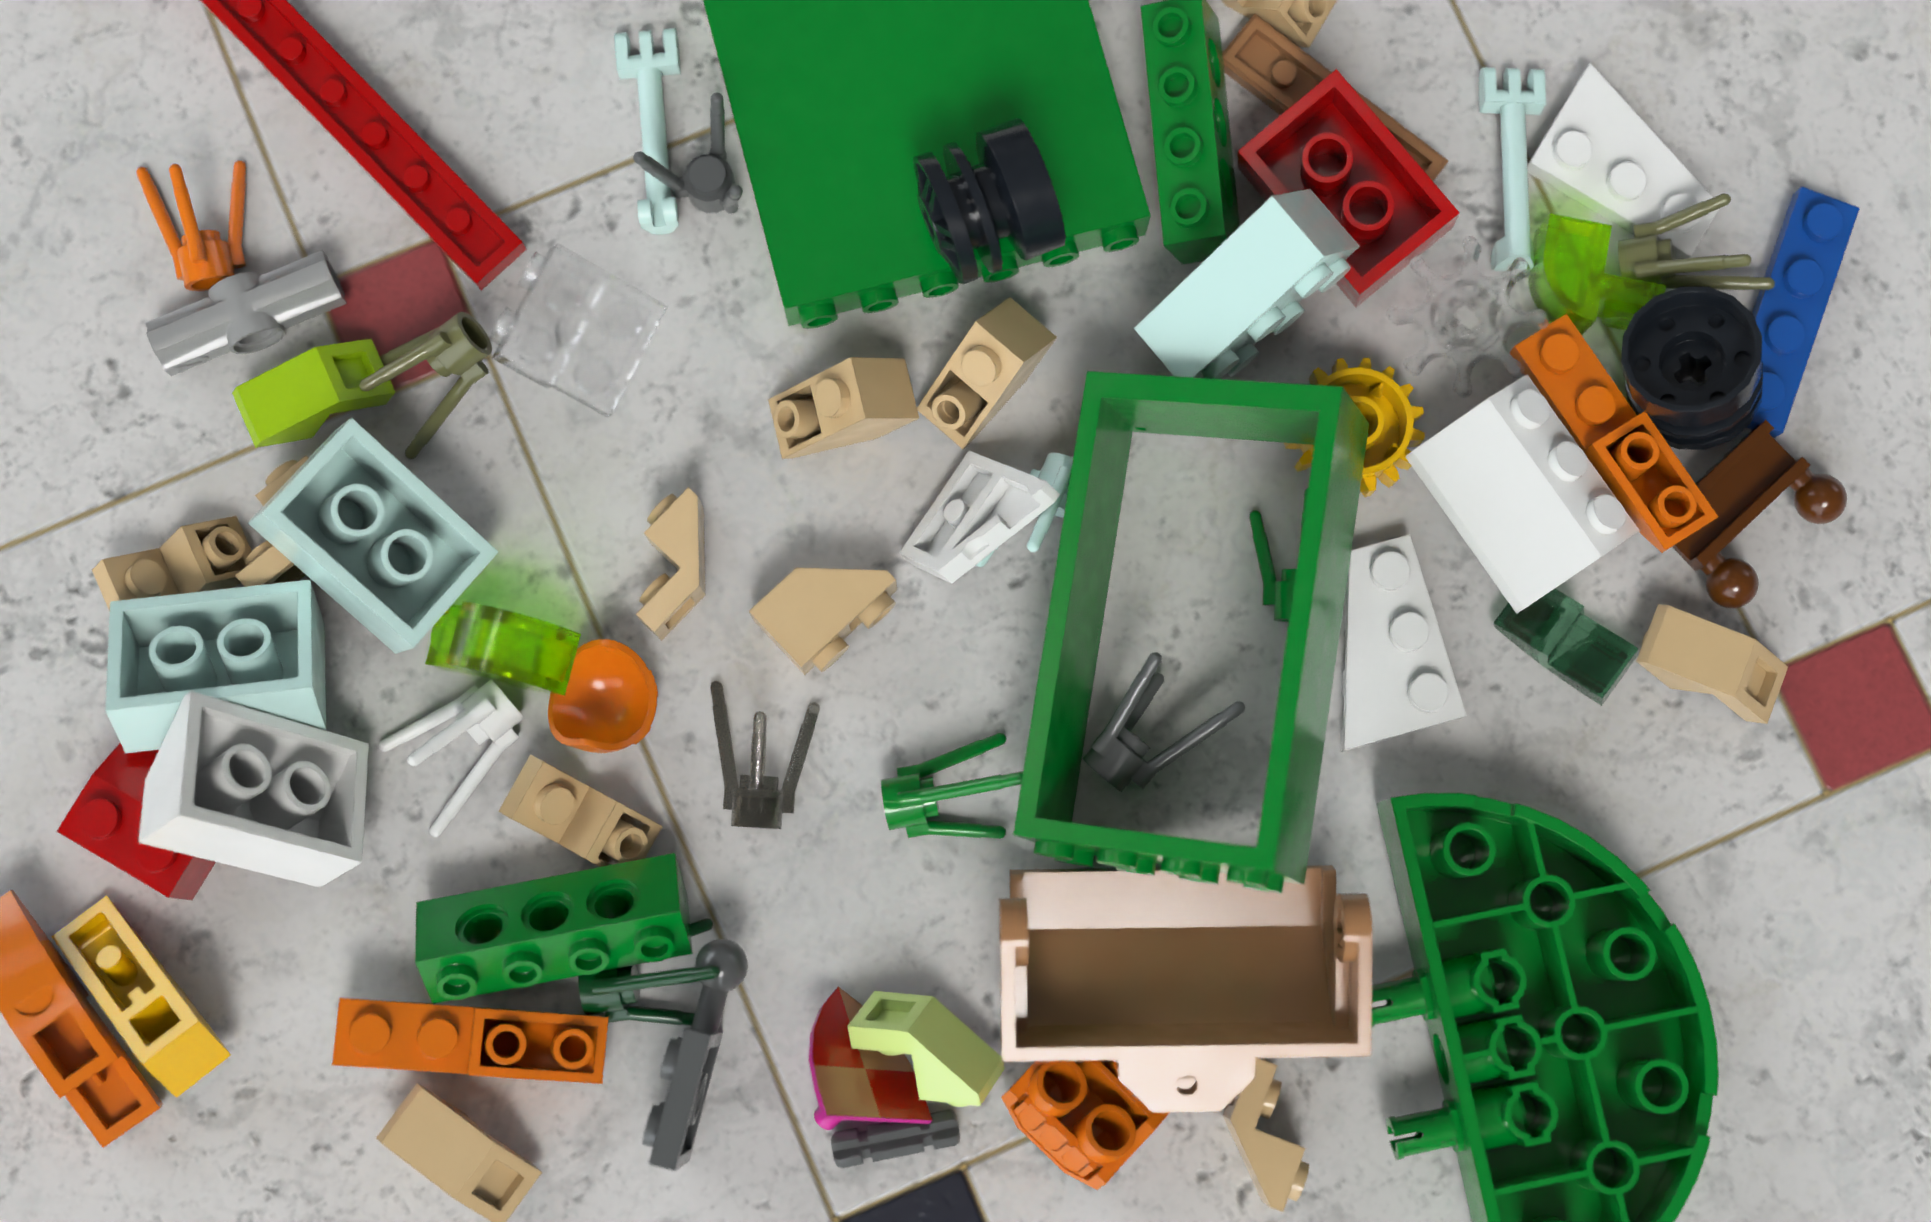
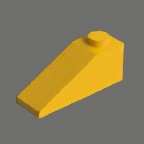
[51,895,231,1098]

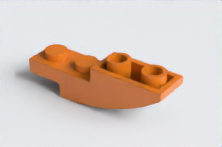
[1509,313,1718,553]
[0,889,163,1148]
[332,997,609,1084]

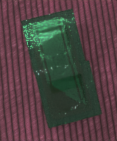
[1494,589,1639,706]

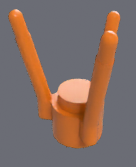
[136,160,246,291]

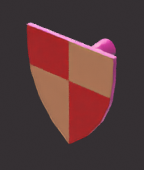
[809,986,933,1130]

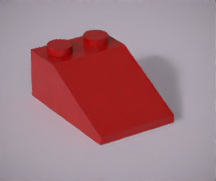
[56,743,216,900]

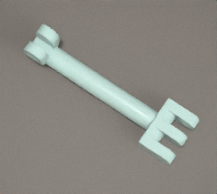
[614,28,681,235]
[1479,67,1546,272]

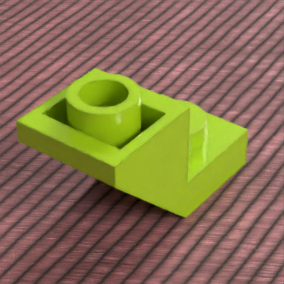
[232,339,396,448]

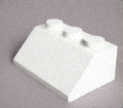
[1405,375,1640,614]
[139,691,369,888]

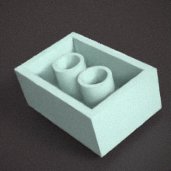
[1134,189,1360,379]
[248,418,498,654]
[105,580,326,753]

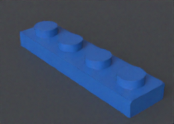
[1746,186,1860,438]

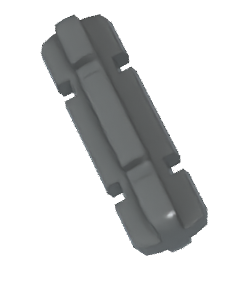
[831,1109,960,1168]

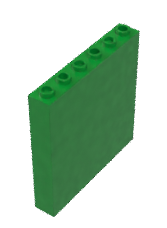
[703,0,1151,329]

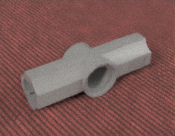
[145,250,347,376]

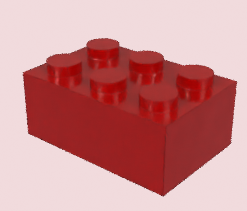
[1237,69,1460,307]

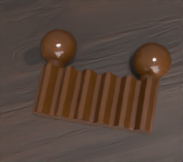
[1672,420,1847,609]

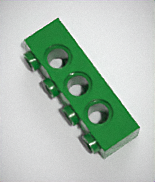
[1141,0,1240,265]
[415,853,693,1004]

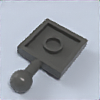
[642,939,748,1171]

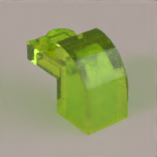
[1528,213,1666,335]
[425,601,581,696]

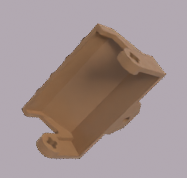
[999,865,1373,1112]

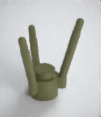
[1618,193,1775,292]
[359,312,492,459]

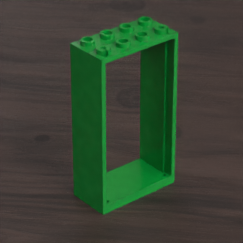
[1013,371,1369,893]

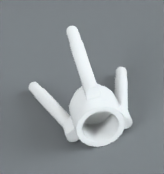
[378,679,524,837]

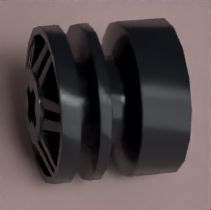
[913,118,1066,285]
[1621,287,1763,450]

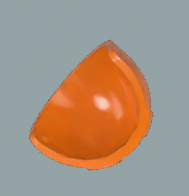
[548,639,658,753]

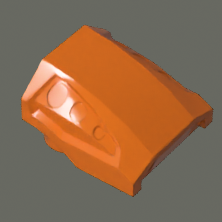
[1001,1060,1170,1190]

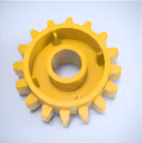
[1284,358,1425,498]

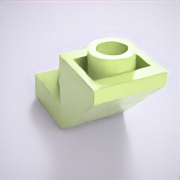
[847,991,1005,1107]

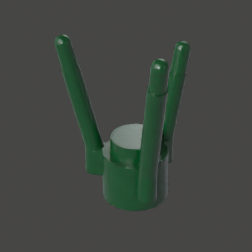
[578,918,721,1026]

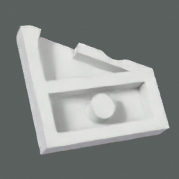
[899,451,1060,584]

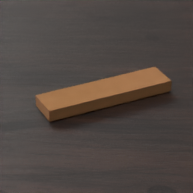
[1222,14,1449,182]

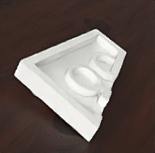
[1527,63,1719,259]
[1341,534,1467,752]

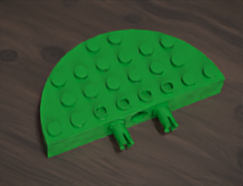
[1372,793,1719,1222]

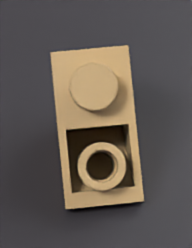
[917,297,1057,449]
[768,357,920,459]
[749,568,897,675]

